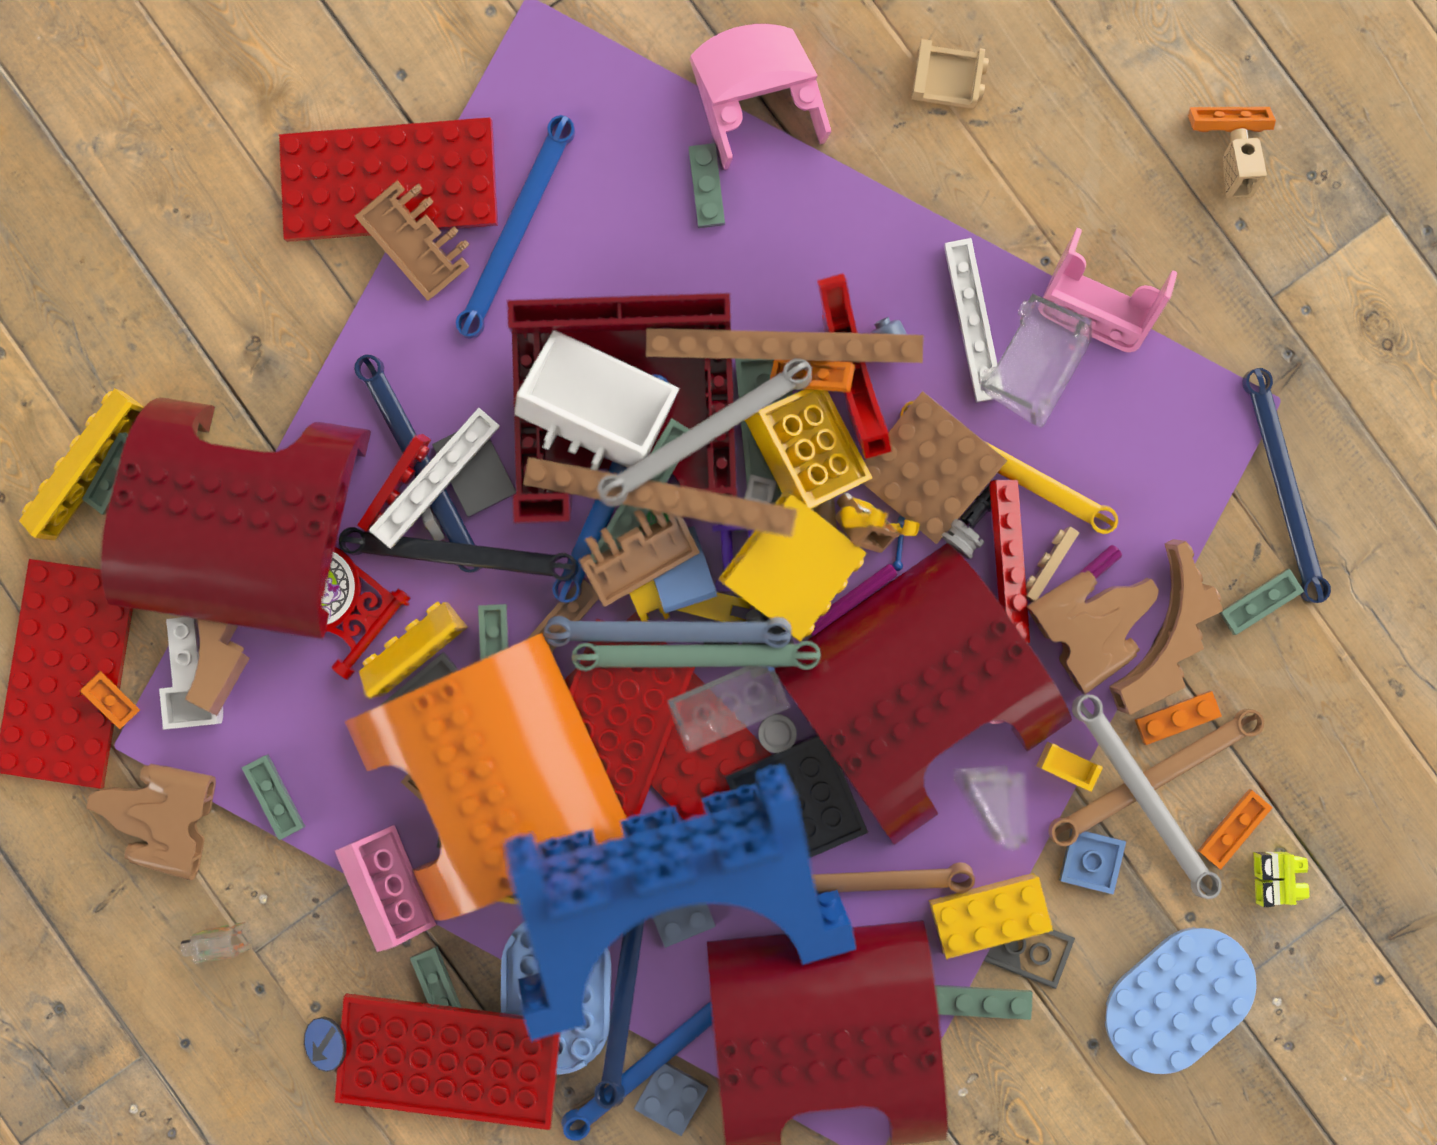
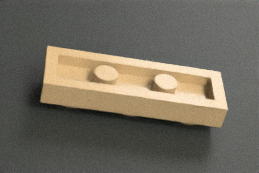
[1026,527,1080,602]

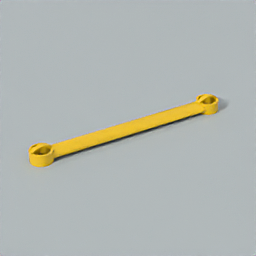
[900,400,1118,534]

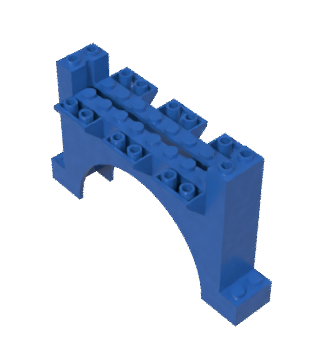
[504,765,856,1041]

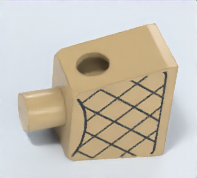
[1223,128,1267,198]

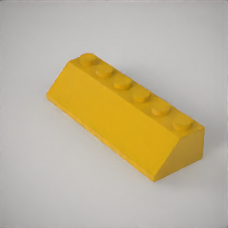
[19,388,144,541]

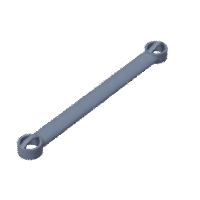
[544,616,792,648]

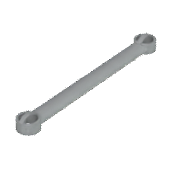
[598,359,812,506]
[1072,695,1222,899]

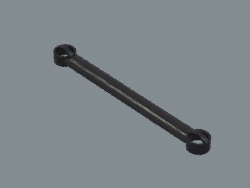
[339,527,579,581]

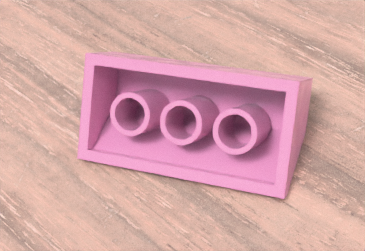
[335,825,436,952]

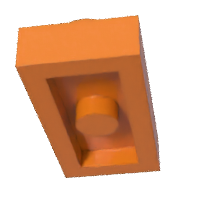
[80,671,140,729]

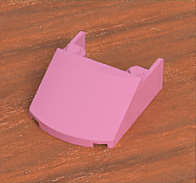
[690,24,831,170]

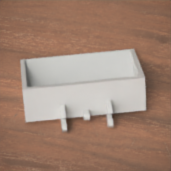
[514,330,679,470]

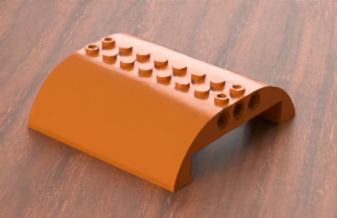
[344,632,627,921]

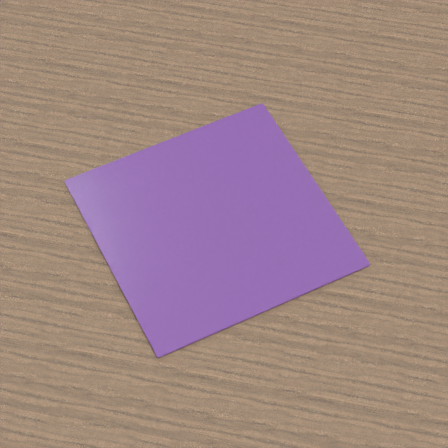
[114,0,1281,1145]

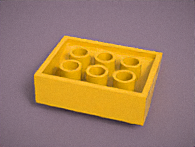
[745,389,872,509]
[359,601,468,698]

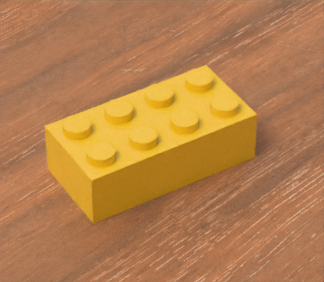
[928,873,1053,959]

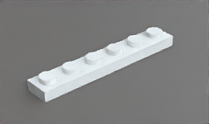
[944,238,1004,403]
[369,408,500,549]

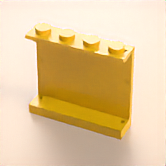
[718,491,866,642]

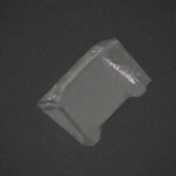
[979,294,1092,428]
[953,765,1028,849]

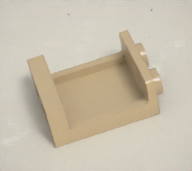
[911,39,989,109]

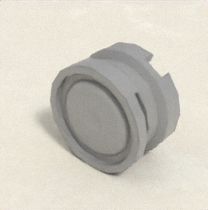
[941,519,984,560]
[758,714,797,753]

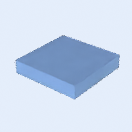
[1059,828,1126,895]

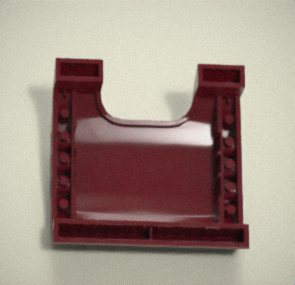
[507,293,737,523]
[101,397,371,640]
[772,543,1072,845]
[707,920,948,1145]

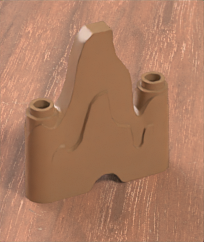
[1026,571,1159,695]
[86,764,216,881]

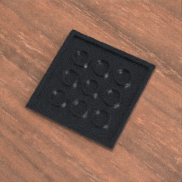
[724,735,868,858]

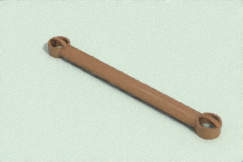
[1048,708,1265,846]
[813,862,975,893]

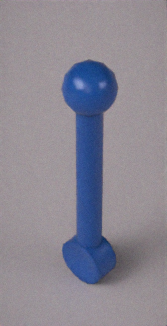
[892,516,906,571]

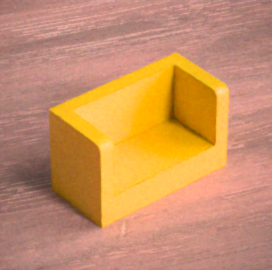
[1036,742,1103,792]

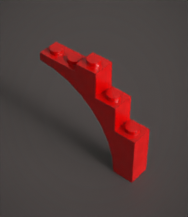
[817,273,892,459]

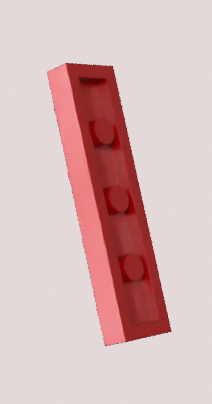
[357,434,431,531]

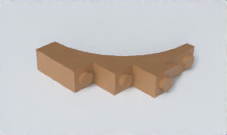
[1109,539,1223,715]
[185,619,250,716]

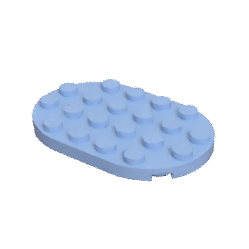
[501,922,611,1074]
[1105,927,1256,1074]

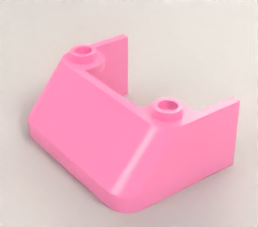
[1040,228,1177,352]

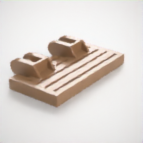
[355,180,469,301]
[579,509,700,607]

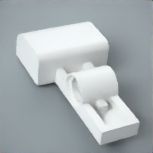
[159,617,223,730]

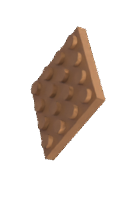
[862,391,1007,544]

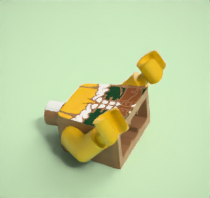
[835,493,920,553]

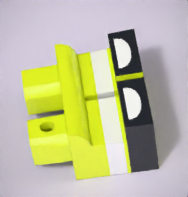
[1253,852,1310,907]

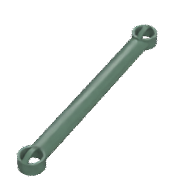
[572,641,821,671]

